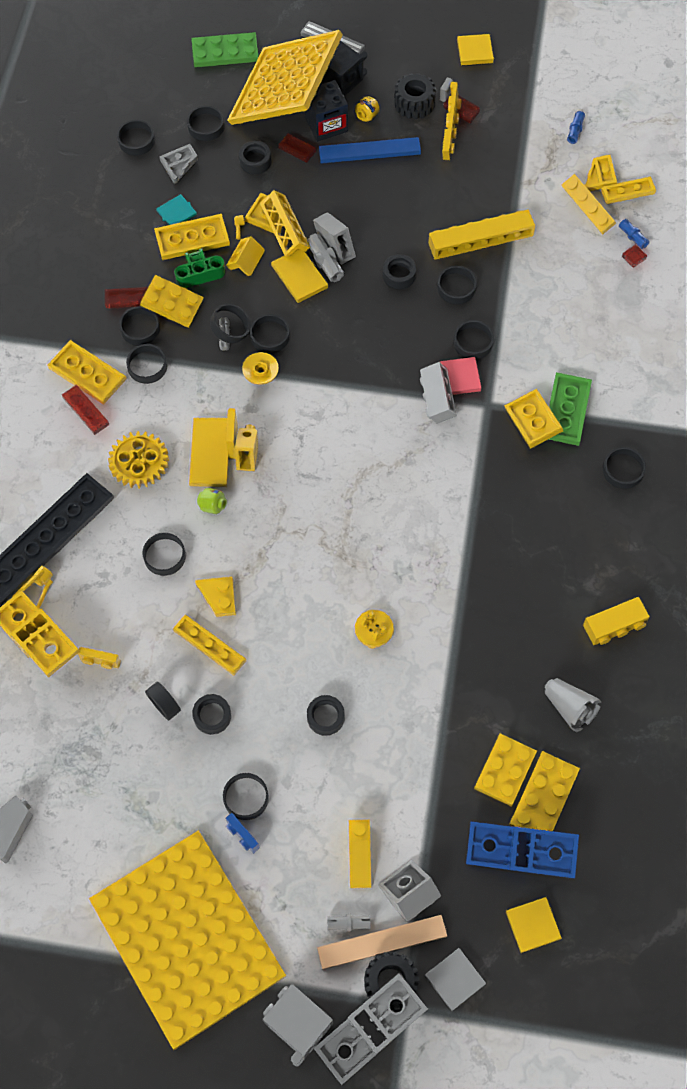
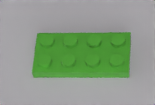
[192,32,258,67]
[548,372,592,446]

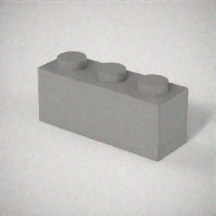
[420,362,457,424]

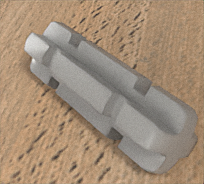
[219,317,230,351]

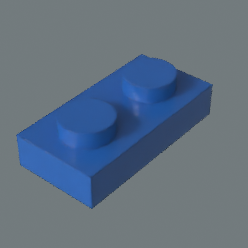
[225,813,260,854]

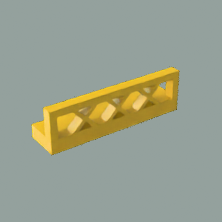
[260,190,310,257]

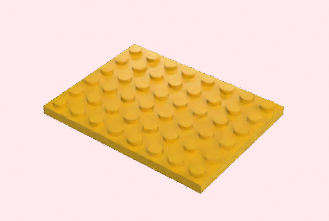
[89,830,287,1050]

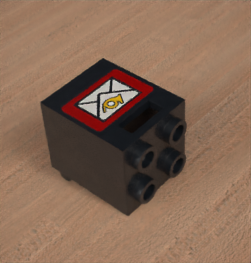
[305,80,348,142]

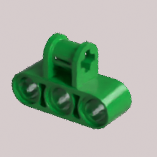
[174,248,225,288]

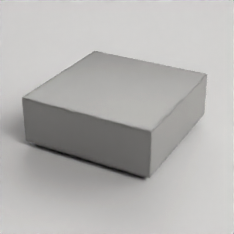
[439,77,453,102]

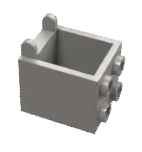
[263,984,333,1066]

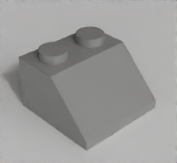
[378,860,441,922]

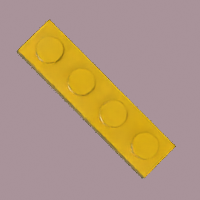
[561,174,616,235]

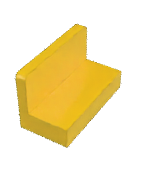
[226,236,265,276]

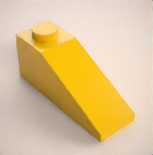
[349,819,371,888]

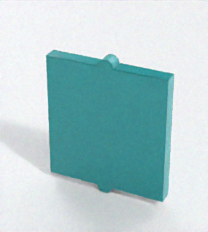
[156,194,197,225]

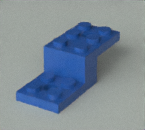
[466,822,579,878]

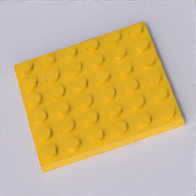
[228,30,343,125]

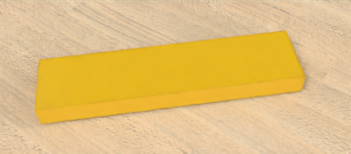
[173,614,246,676]

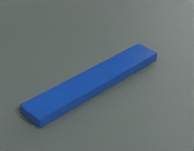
[319,137,421,163]

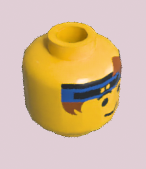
[355,96,379,122]

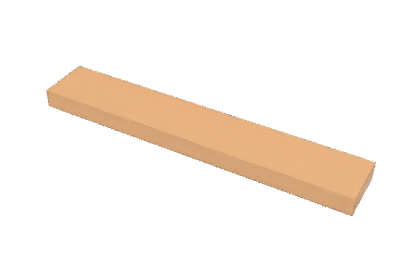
[317,915,447,970]

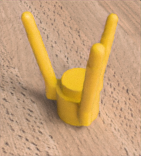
[12,566,53,609]

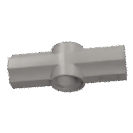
[307,233,344,282]

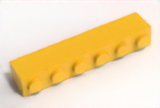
[428,209,535,260]

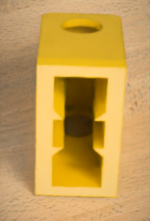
[235,424,258,472]

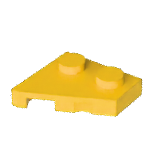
[584,155,617,191]
[195,576,236,617]

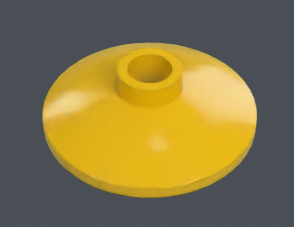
[242,352,279,385]

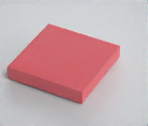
[439,357,481,395]

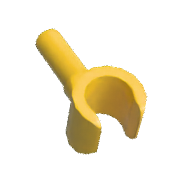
[234,215,245,240]

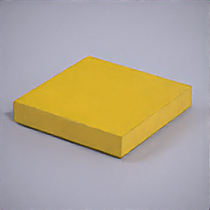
[457,34,494,65]
[244,193,291,233]
[226,408,238,459]
[506,897,562,953]

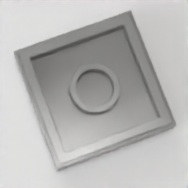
[425,948,486,1011]

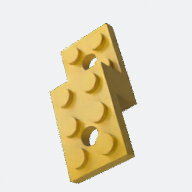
[0,590,80,678]

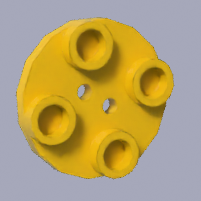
[355,610,394,649]

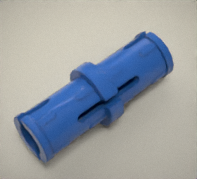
[567,111,585,144]
[619,219,650,249]

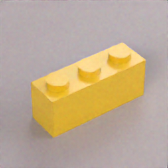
[583,597,649,645]

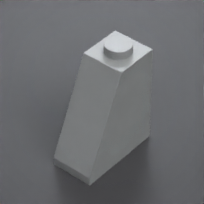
[313,212,356,265]
[0,796,33,864]

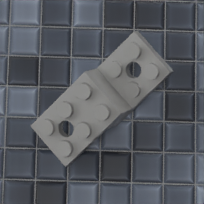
[314,973,428,1085]

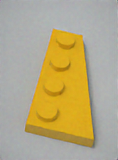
[442,82,461,160]

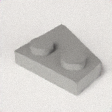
[159,144,198,184]

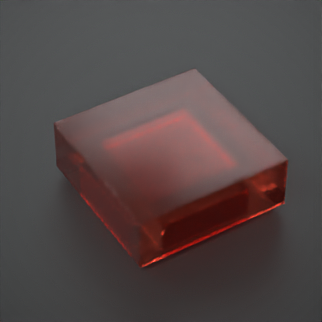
[622,244,647,268]

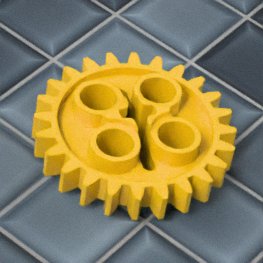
[108,431,169,489]

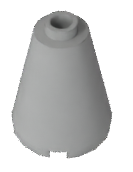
[545,678,601,732]

